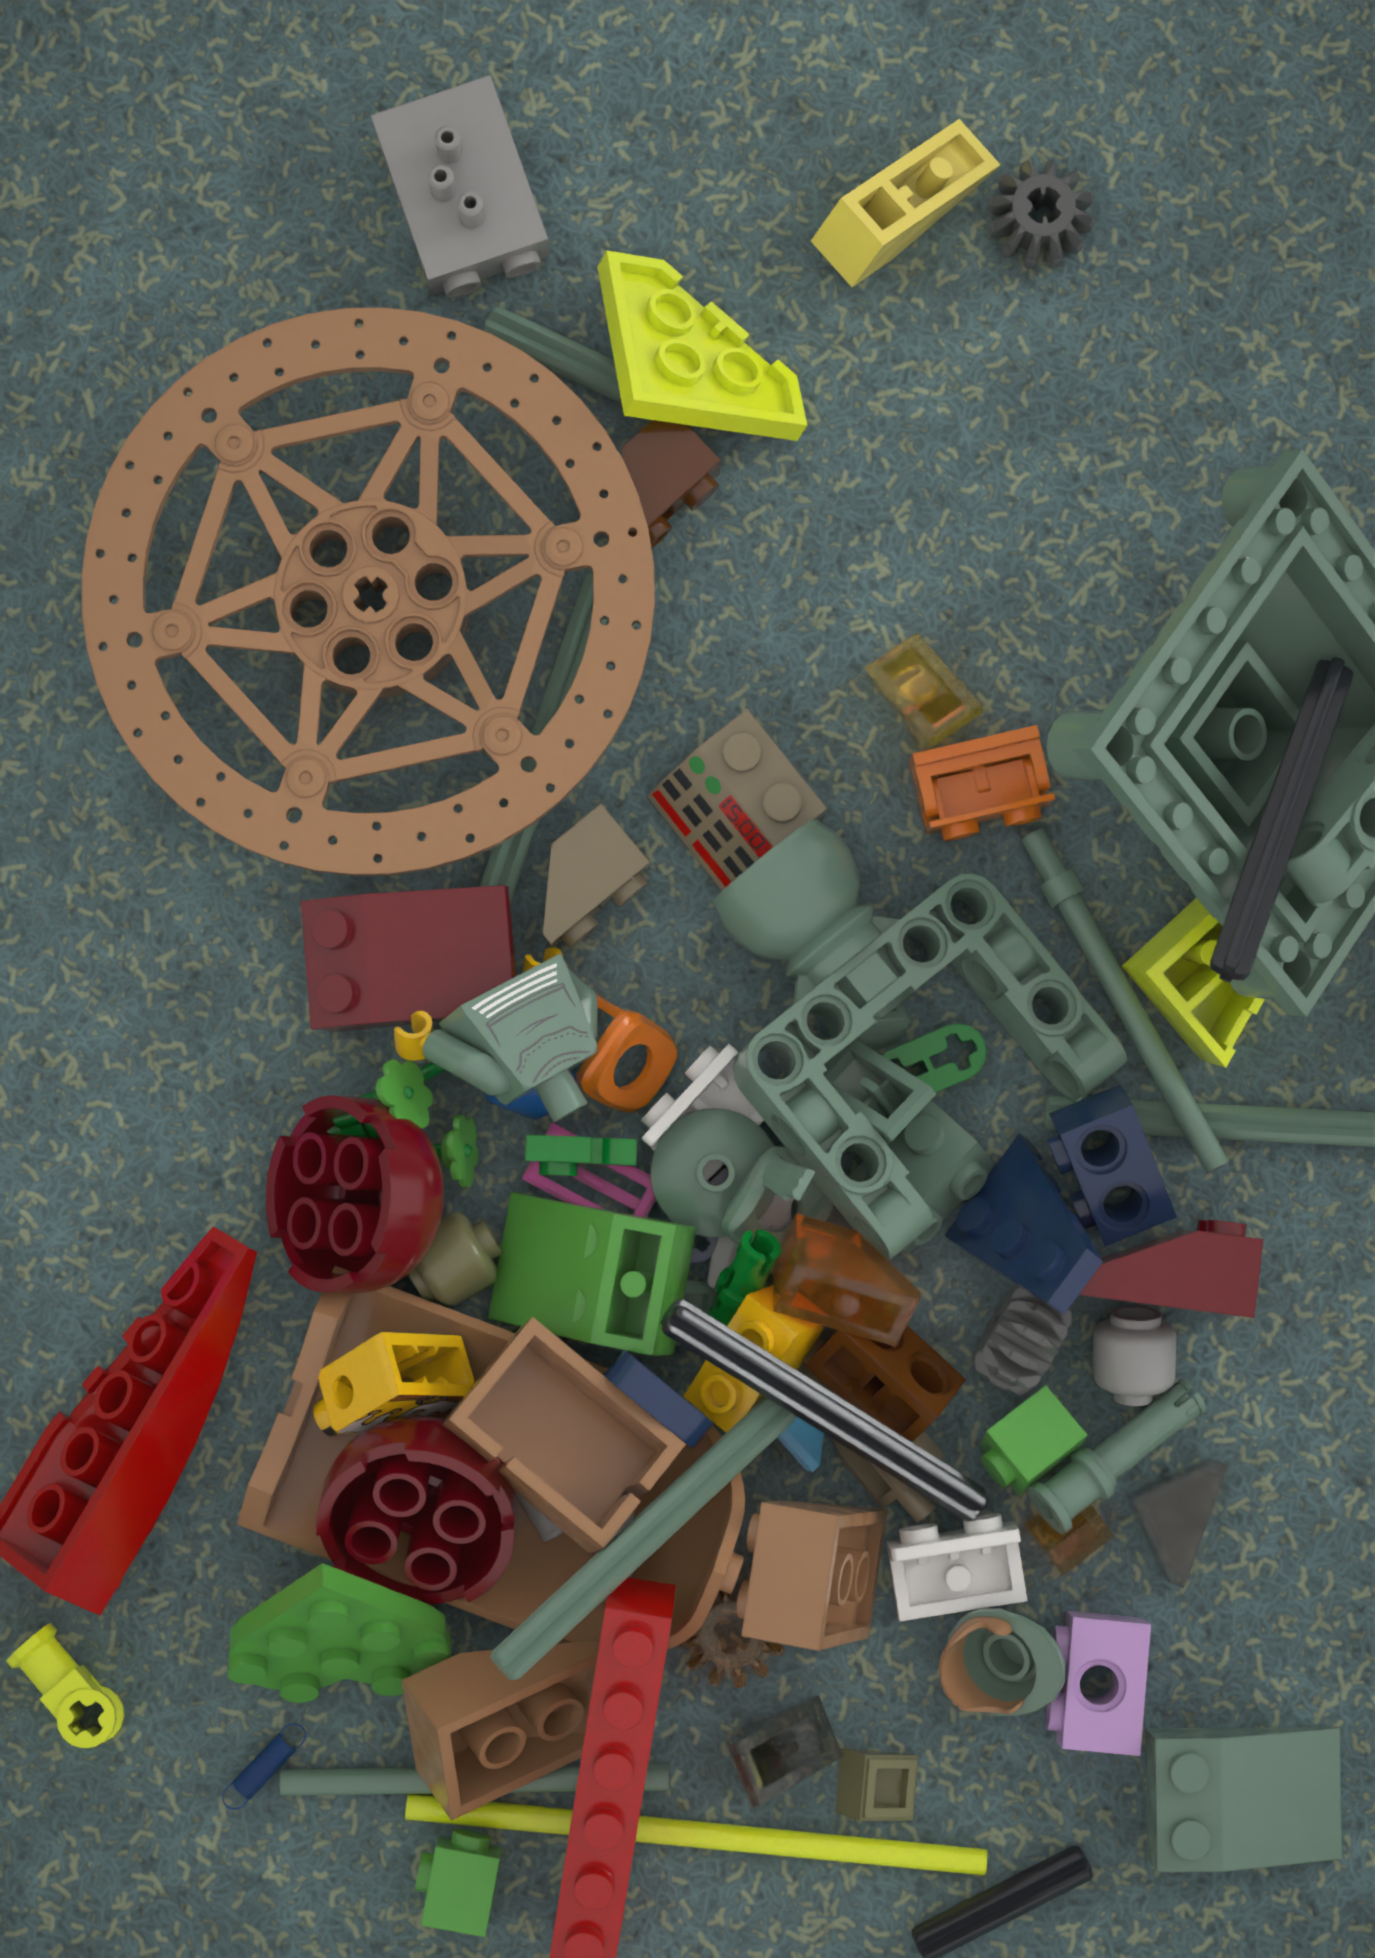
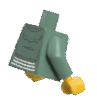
[394,947,598,1122]

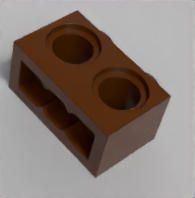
[805,1292,966,1442]

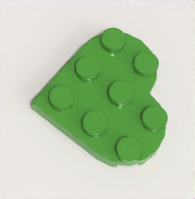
[227,1563,452,1703]

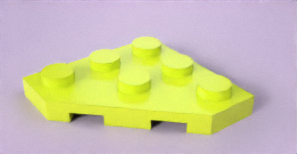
[597,250,808,441]

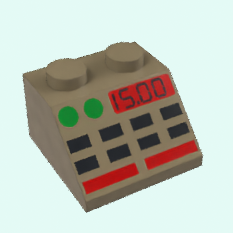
[647,709,827,891]

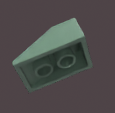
[1145,1727,1342,1872]

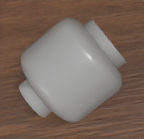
[1092,1306,1177,1406]

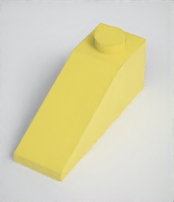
[811,119,1000,287]

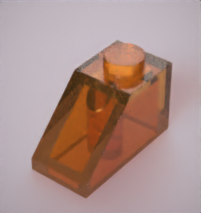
[773,1213,920,1346]

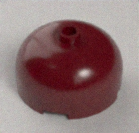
[266,1095,444,1293]
[316,1416,518,1605]

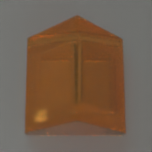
[1023,1505,1114,1576]

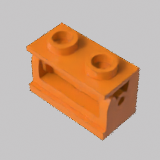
[909,725,1055,842]

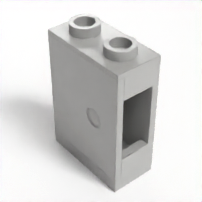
[371,75,550,298]

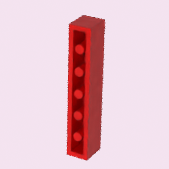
[549,1577,676,1958]

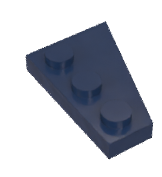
[944,1133,1103,1315]

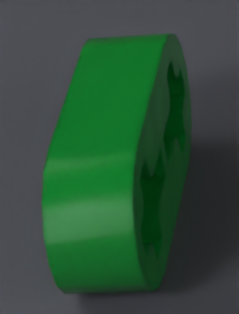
[882,1023,987,1093]

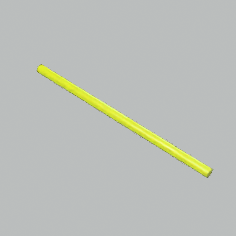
[405,1794,987,1876]

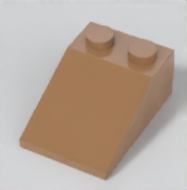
[737,1500,888,1651]
[401,1640,600,1821]

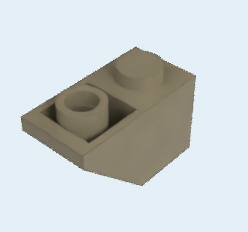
[543,803,650,948]

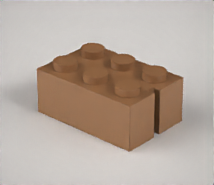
[442,1317,686,1554]

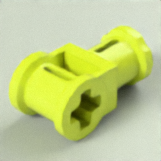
[6,1623,125,1749]

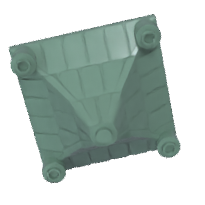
[1046,449,1375,1017]

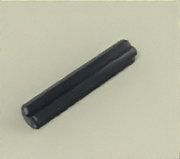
[911,1846,1093,1958]

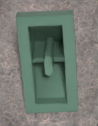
[823,1039,936,1145]

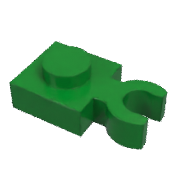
[525,1135,637,1176]

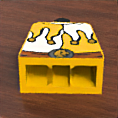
[313,1332,475,1436]

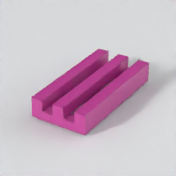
[522,1123,656,1217]

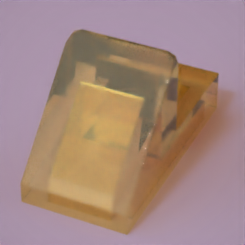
[865,633,984,750]

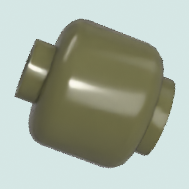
[409,1211,503,1308]

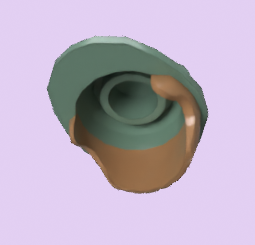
[939,1608,1065,1716]

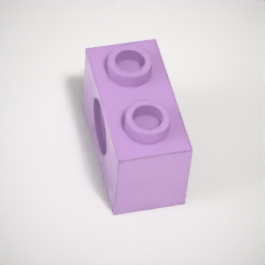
[1046,1610,1151,1756]

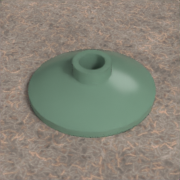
[651,1108,776,1237]

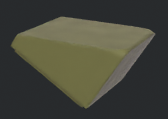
[835,1748,919,1821]

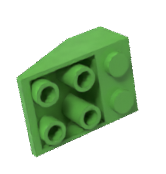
[488,1192,697,1356]

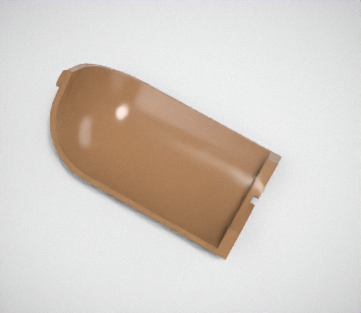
[237,1266,745,1650]

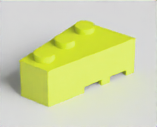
[1121,897,1265,1068]

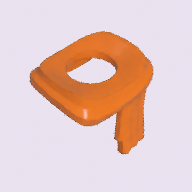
[576,992,677,1112]

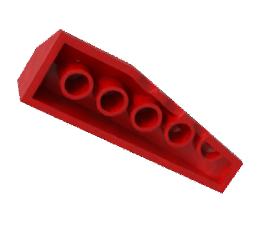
[0,1226,257,1616]

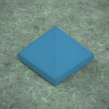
[777,1416,824,1473]

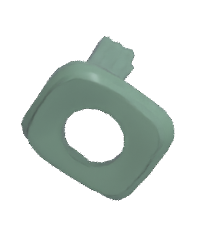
[722,1146,833,1269]

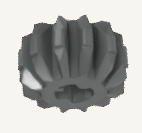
[987,159,1095,269]
[973,1285,1072,1396]

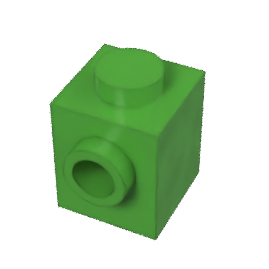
[978,1385,1088,1497]
[415,1829,503,1937]

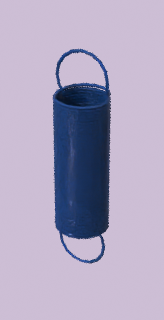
[222,1723,306,1810]

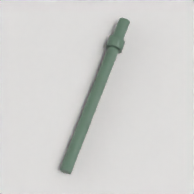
[1021,828,1229,1174]
[280,1764,669,1796]

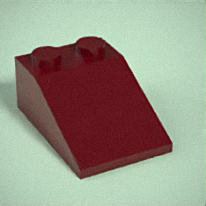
[301,885,516,1032]
[1079,1219,1264,1318]

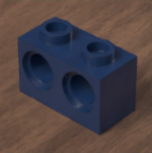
[1046,1084,1177,1246]

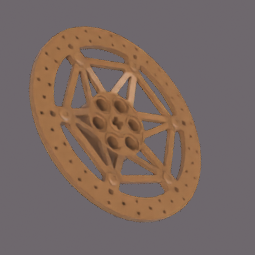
[82,307,655,876]

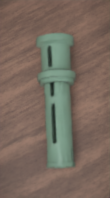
[1027,1379,1207,1534]

